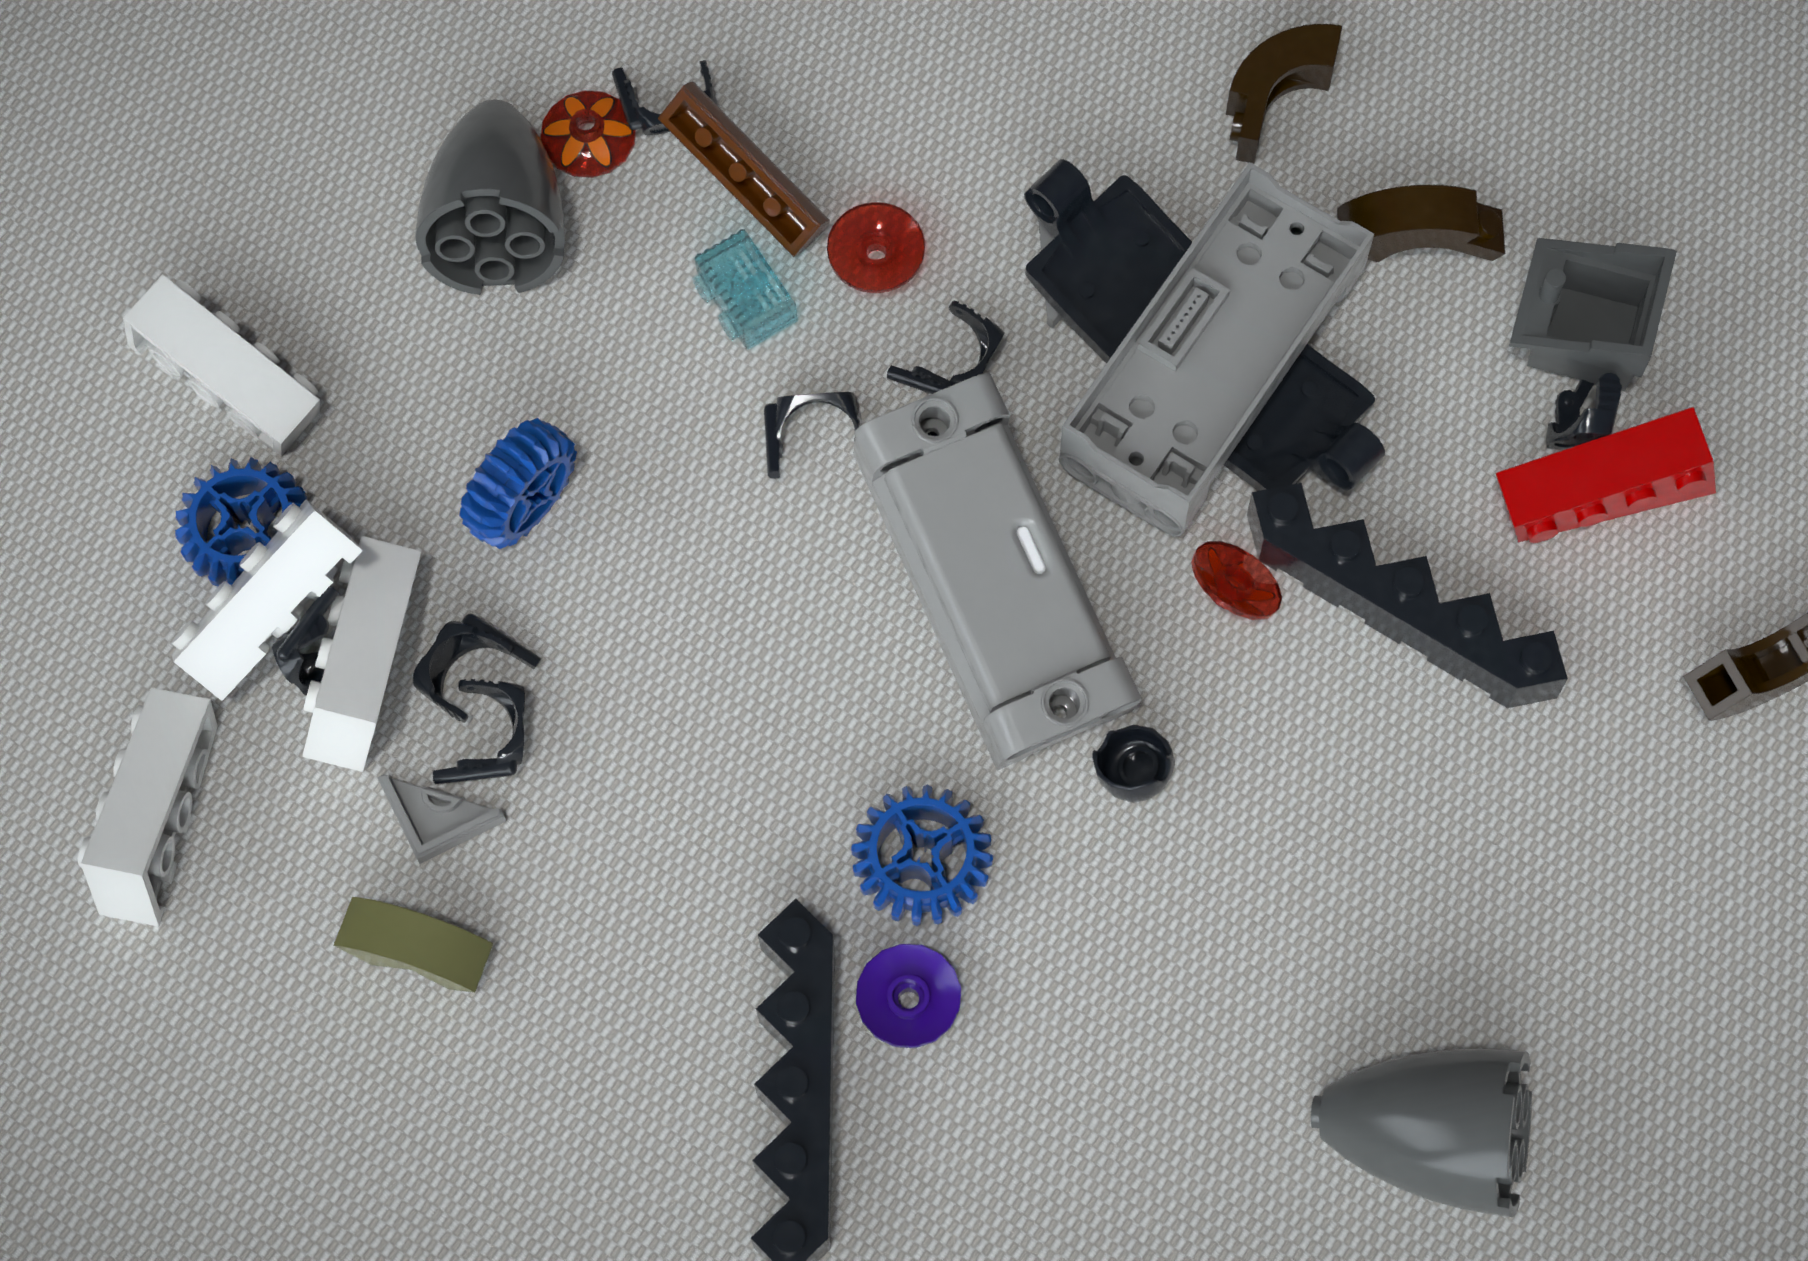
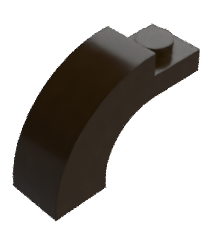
[1226,24,1342,164]
[1337,185,1505,262]
[1683,613,1808,721]

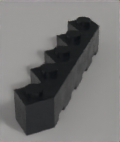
[1247,483,1568,709]
[750,899,835,1261]

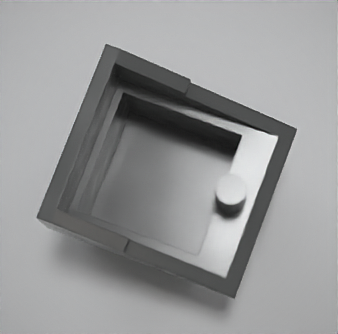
[1509,238,1677,391]

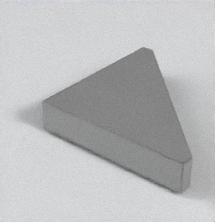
[377,774,506,864]

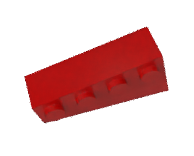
[1496,407,1716,543]

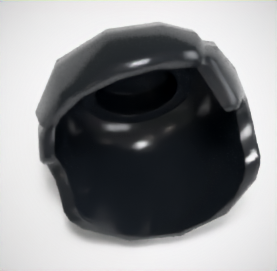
[1092,725,1175,803]

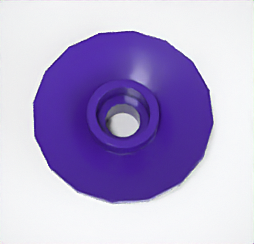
[856,944,961,1048]

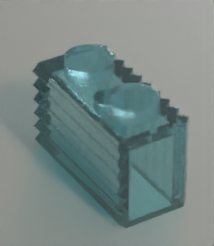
[692,229,798,350]

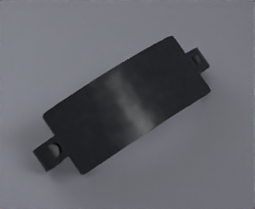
[1024,159,1385,491]

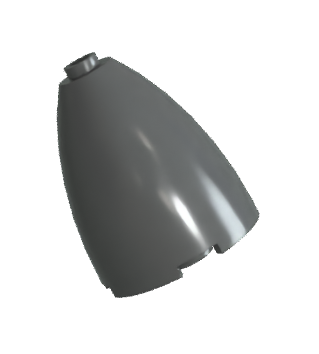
[415,99,565,295]
[1311,1049,1532,1217]

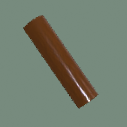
[658,81,830,257]

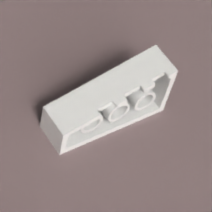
[123,274,320,456]
[171,499,363,701]
[302,536,421,772]
[78,688,218,927]

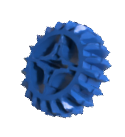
[459,418,577,549]
[175,457,308,587]
[851,784,993,926]

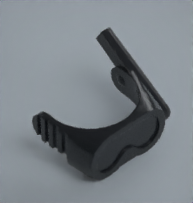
[612,60,714,136]
[887,300,1005,394]
[1546,373,1622,449]
[764,392,860,479]
[272,586,339,696]
[413,613,541,723]
[433,679,525,784]

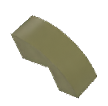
[333,897,493,993]

